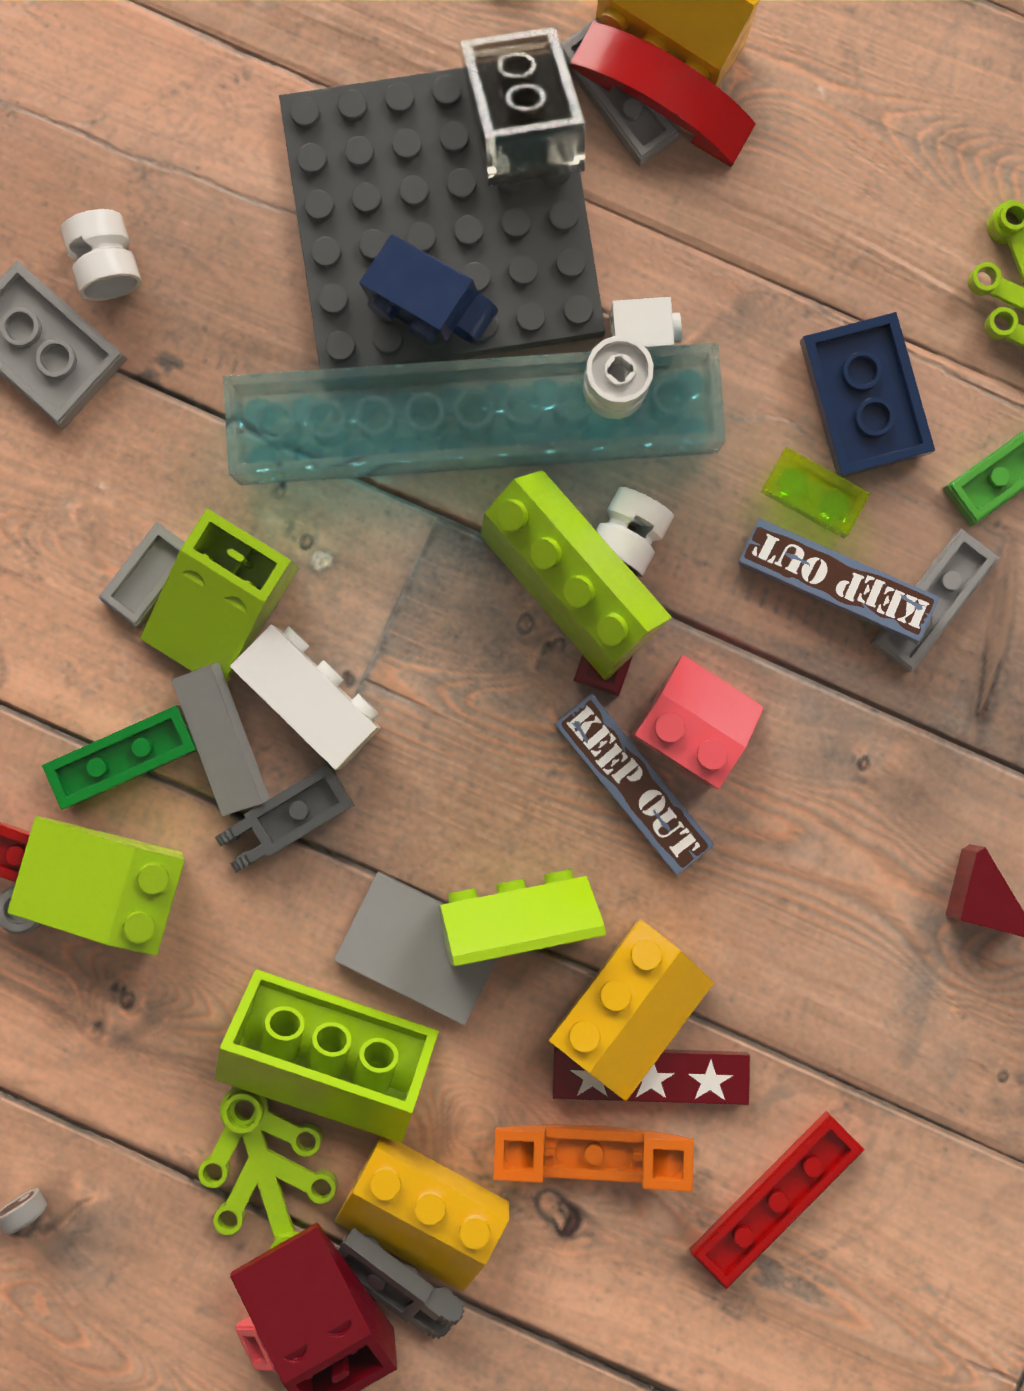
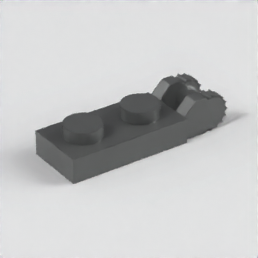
[215,764,355,873]
[337,1228,465,1339]

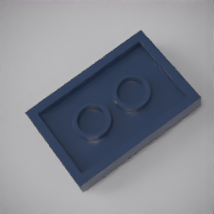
[800,312,935,479]

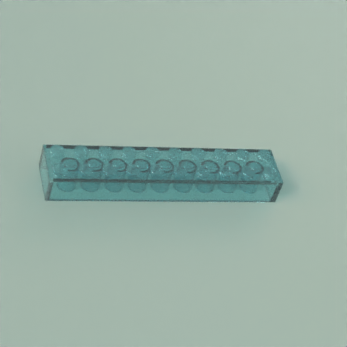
[223,343,726,486]

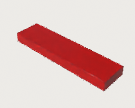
[689,1111,865,1289]

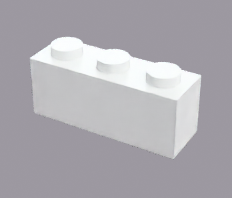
[230,624,381,770]

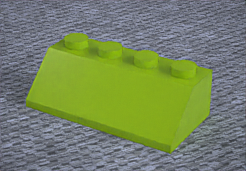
[480,470,672,680]
[214,969,439,1143]

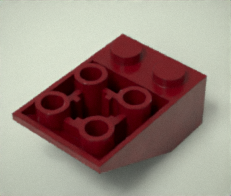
[230,1222,397,1391]

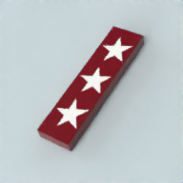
[553,1046,750,1105]

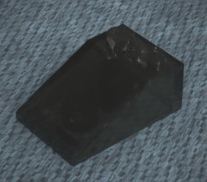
[460,27,585,186]

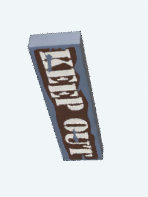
[738,518,940,644]
[554,694,715,875]

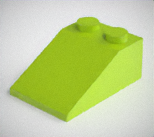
[7,815,185,956]

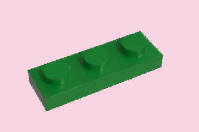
[42,705,197,810]

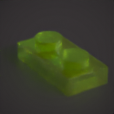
[760,447,871,539]

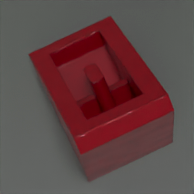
[945,844,1024,937]

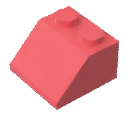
[630,655,764,789]

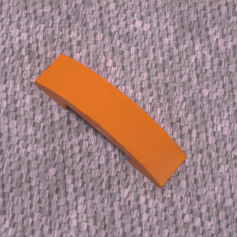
[493,1124,694,1192]

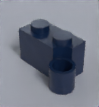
[359,233,498,345]

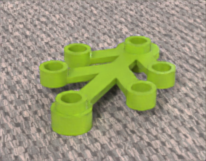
[967,200,1024,348]
[198,1087,338,1250]

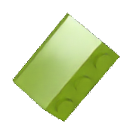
[439,869,606,967]

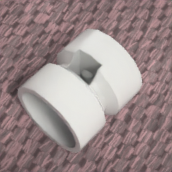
[60,209,142,301]
[583,336,654,419]
[596,487,674,577]

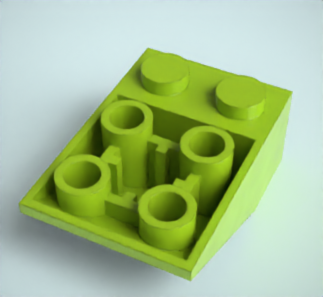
[140,508,300,683]

